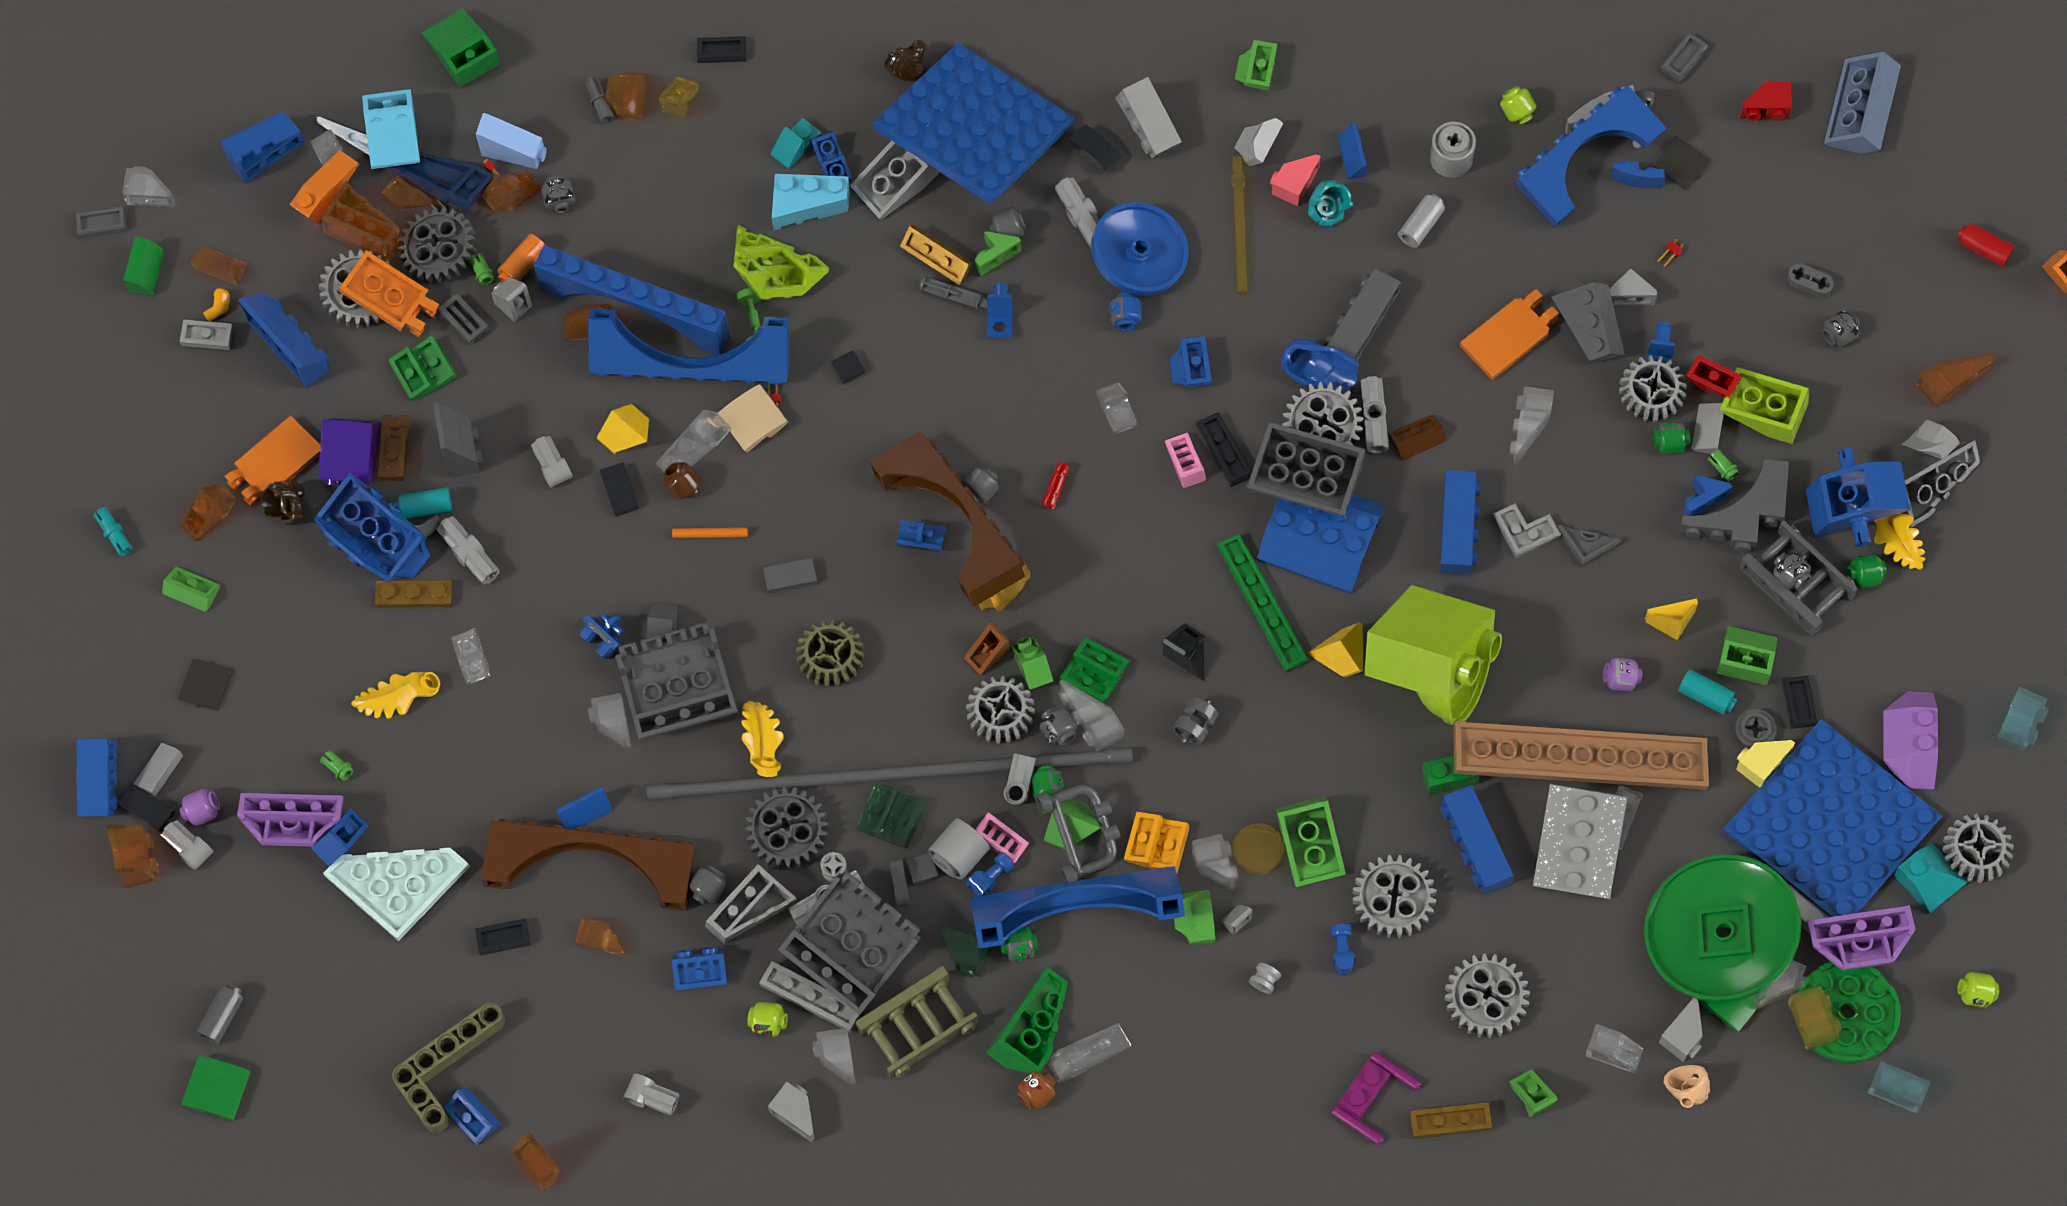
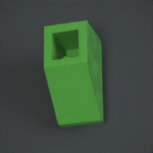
[1010,636,1053,690]

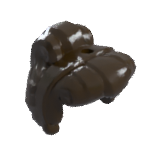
[884,40,926,82]
[261,481,305,525]

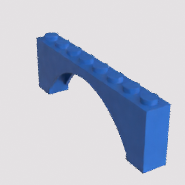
[534,245,730,355]
[588,309,789,384]
[970,866,1185,949]

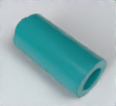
[394,487,453,519]
[1678,669,1737,715]

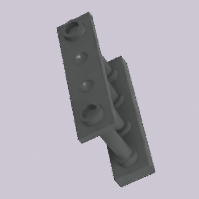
[1739,521,1858,637]

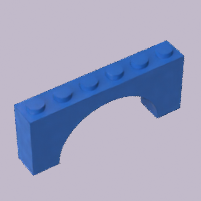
[1515,84,1667,227]

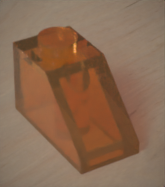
[564,304,612,340]

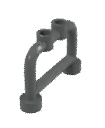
[1035,784,1120,883]

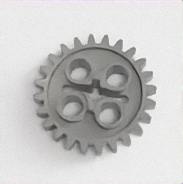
[319,249,389,328]
[1282,382,1364,446]
[1352,855,1437,938]
[1444,954,1530,1039]

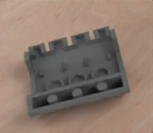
[615,622,738,740]
[778,871,921,1015]

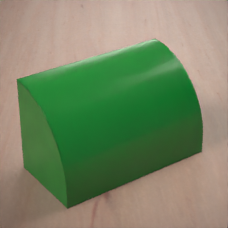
[123,237,164,297]

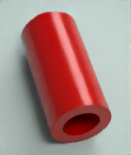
[1957,223,2015,267]

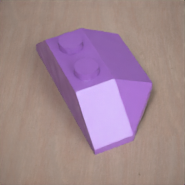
[1883,691,1938,791]
[237,793,344,846]
[1807,905,1916,971]

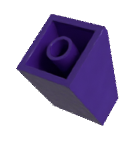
[318,418,382,485]

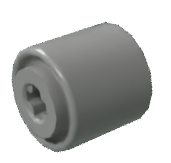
[1430,121,1476,178]
[928,818,990,880]

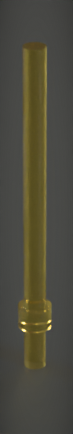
[1231,156,1248,295]

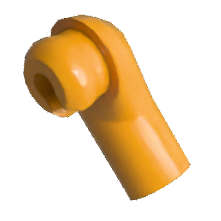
[203,288,230,322]

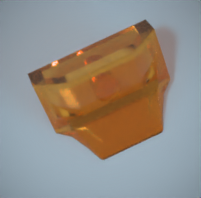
[605,72,648,121]

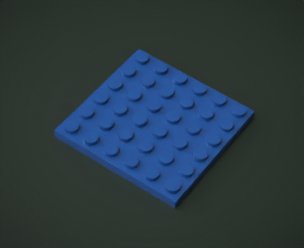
[872,43,1075,205]
[1723,719,1942,917]

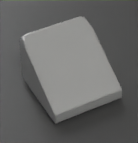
[1221,905,1252,934]

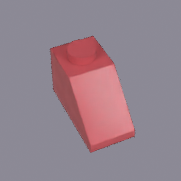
[1270,154,1321,206]

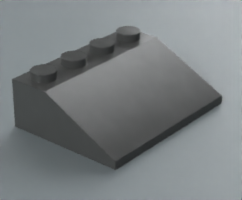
[1247,422,1366,517]

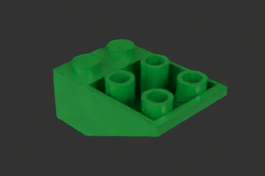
[421,8,500,88]

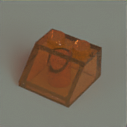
[106,824,159,889]

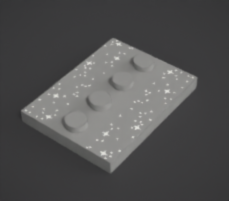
[1533,783,1627,899]

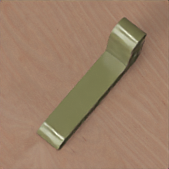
[392,1003,505,1134]

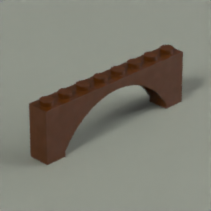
[869,431,1025,607]
[481,818,697,911]

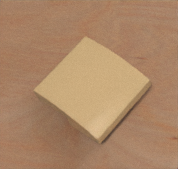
[717,384,789,452]

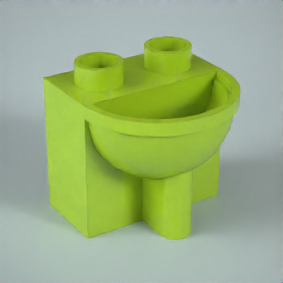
[1365,585,1502,726]

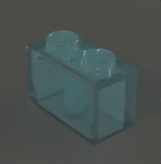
[1997,687,2049,751]
[1867,1061,1931,1113]

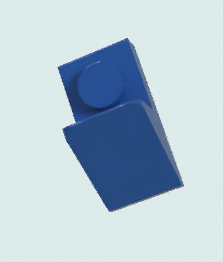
[1683,476,1732,516]

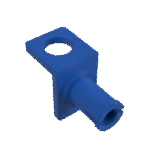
[987,282,1013,338]
[1644,322,1675,382]

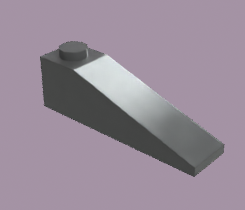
[1902,439,1980,527]

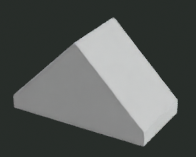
[1609,269,1657,306]

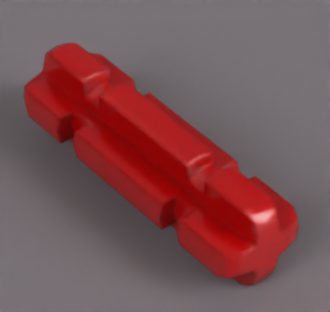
[1042,462,1070,509]

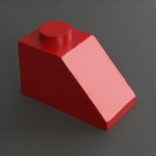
[1686,355,1742,398]

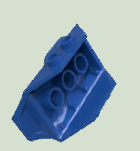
[314,472,430,582]

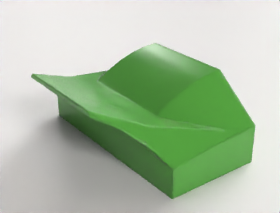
[1235,40,1277,91]
[1174,890,1215,945]

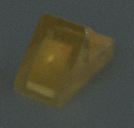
[659,76,699,118]

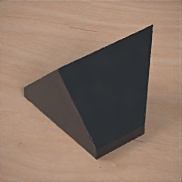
[1163,623,1206,682]

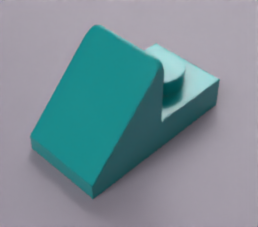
[771,118,821,169]

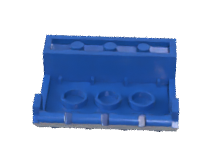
[1257,493,1385,594]

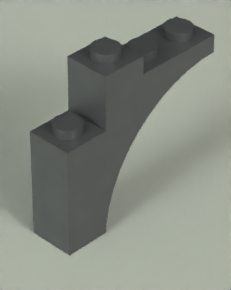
[1679,459,1789,553]

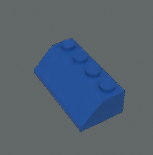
[238,293,330,388]

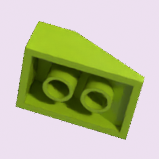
[1720,367,1809,444]

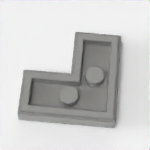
[1493,503,1561,558]

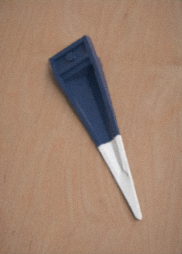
[317,117,494,211]

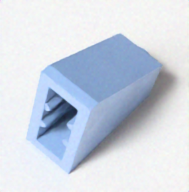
[476,113,546,169]

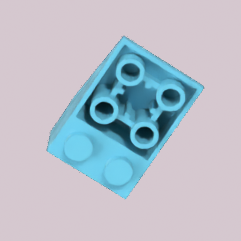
[362,89,420,169]

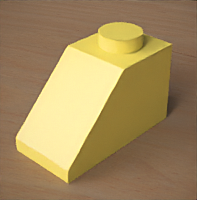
[1736,740,1795,788]

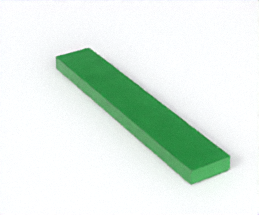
[1217,533,1309,673]

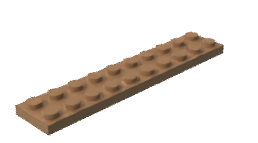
[1454,722,1709,790]

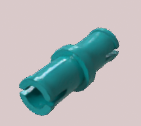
[93,507,133,556]

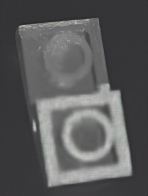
[310,129,344,166]
[451,628,491,685]

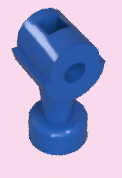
[966,852,1015,896]
[1331,924,1356,976]

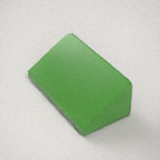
[162,567,220,612]

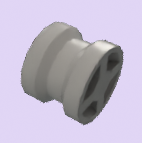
[820,852,847,882]
[1249,963,1281,994]

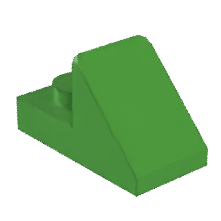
[975,232,1021,276]
[1509,1069,1557,1117]

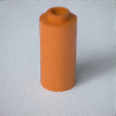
[497,234,546,282]

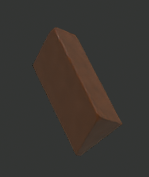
[1388,415,1446,460]

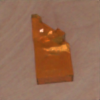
[381,175,432,210]
[575,918,626,955]

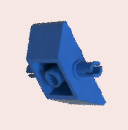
[1806,447,1911,547]

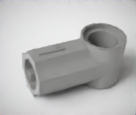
[531,436,573,488]
[1004,753,1036,805]
[161,820,213,870]
[623,1073,680,1116]

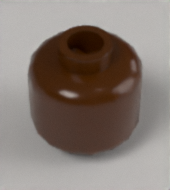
[663,462,700,499]

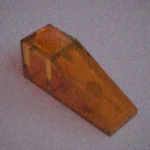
[1916,353,1997,408]
[509,1131,559,1190]

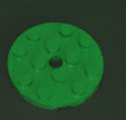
[1794,962,1901,1064]

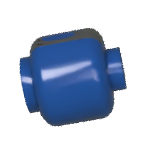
[1110,292,1142,331]

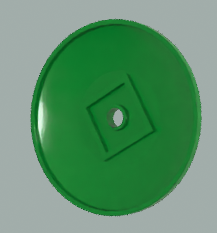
[1644,854,1801,1002]

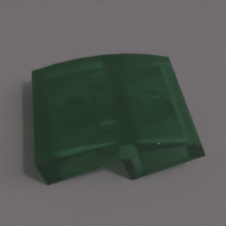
[856,782,927,849]

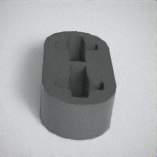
[1787,263,1834,298]
[889,858,910,907]

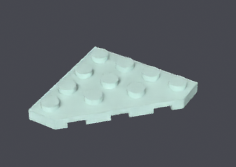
[323,848,470,941]

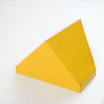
[597,404,650,454]
[1645,598,1698,640]
[1306,622,1363,678]

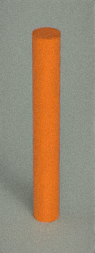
[672,527,748,538]

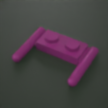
[1332,1051,1422,1145]

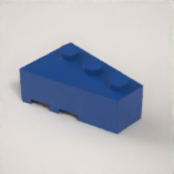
[220,111,304,184]

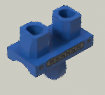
[897,520,946,553]
[579,614,625,659]

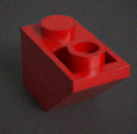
[1740,81,1792,121]

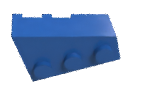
[77,739,118,816]

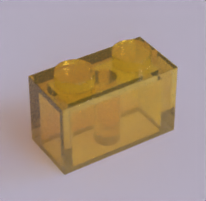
[1788,986,1841,1050]

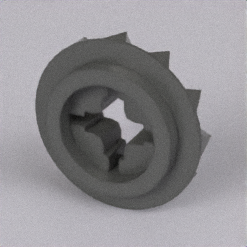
[1735,709,1776,747]

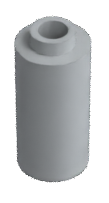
[1398,194,1445,248]

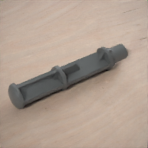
[919,276,988,310]

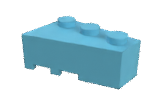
[772,174,850,231]

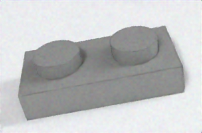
[179,320,234,350]

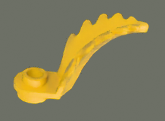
[1874,513,1925,570]
[351,672,440,719]
[741,701,784,777]

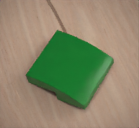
[388,335,458,401]
[1059,637,1130,707]
[1697,989,1770,1032]
[181,1056,251,1121]

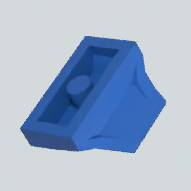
[1170,336,1212,387]

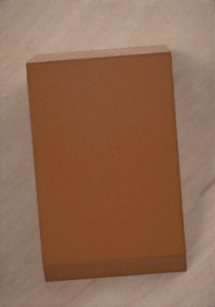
[964,622,1010,676]

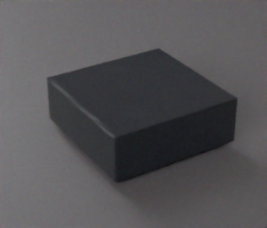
[831,350,865,384]

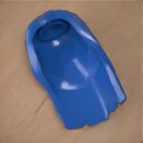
[1281,338,1359,394]

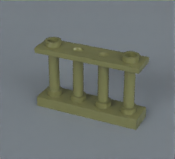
[855,966,978,1079]

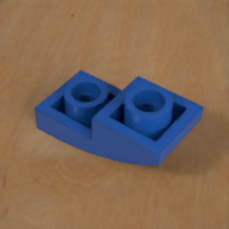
[811,132,852,179]
[1611,161,1665,188]

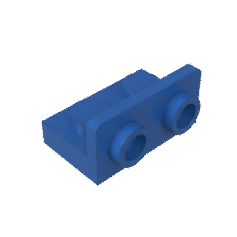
[671,946,727,991]

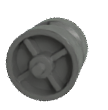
[1173,697,1219,746]

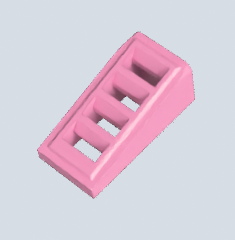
[1164,432,1206,488]
[975,812,1029,864]

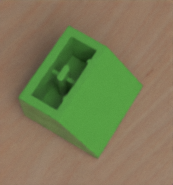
[1717,626,1778,685]

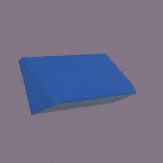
[1338,123,1367,179]
[556,787,612,830]
[443,1088,500,1145]

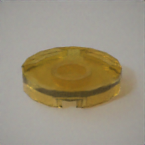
[1233,823,1284,875]

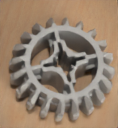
[1619,355,1687,422]
[966,675,1035,744]
[1942,813,2014,883]

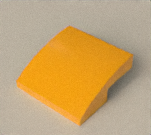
[1124,812,1190,873]

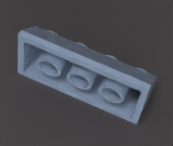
[1824,51,1901,154]

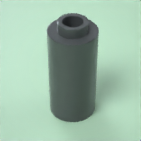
[196,984,244,1044]

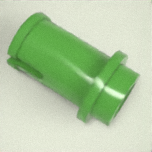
[469,253,494,285]
[1708,449,1739,482]
[320,750,353,781]

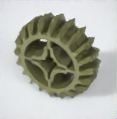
[796,619,865,687]

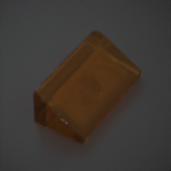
[190,246,248,285]

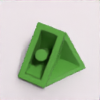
[1044,798,1101,850]

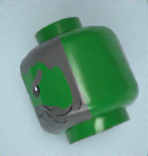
[1653,422,1690,455]
[1030,766,1065,800]
[1001,926,1038,962]

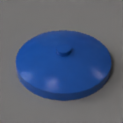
[1091,202,1189,296]

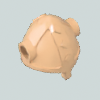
[1664,1065,1710,1108]

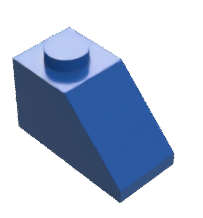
[311,808,368,866]

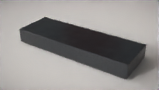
[1196,412,1252,487]

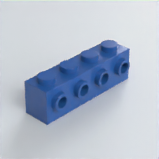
[1440,470,1480,575]
[1440,785,1514,895]

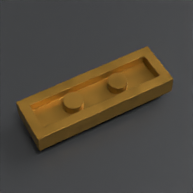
[900,224,973,285]
[375,580,453,608]
[1410,1102,1492,1139]

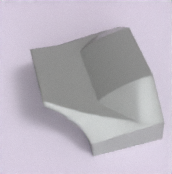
[1234,118,1283,166]
[1901,420,1960,460]

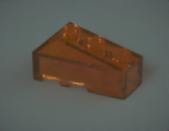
[322,181,400,261]

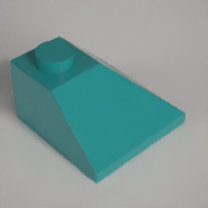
[1894,843,1968,914]

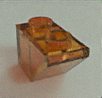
[481,171,541,213]
[180,483,237,541]

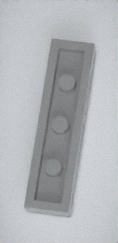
[759,961,863,1033]

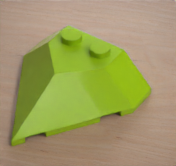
[733,225,829,300]

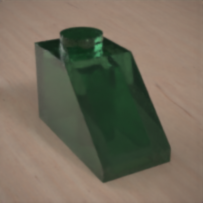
[939,926,991,977]

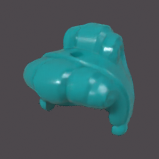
[1308,180,1353,227]

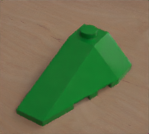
[986,967,1068,1073]

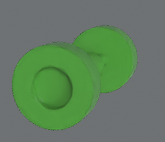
[736,288,762,341]

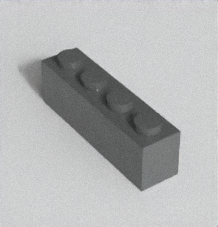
[1324,269,1401,361]

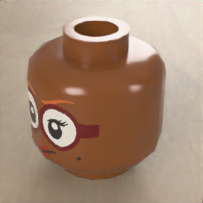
[1017,1072,1056,1110]

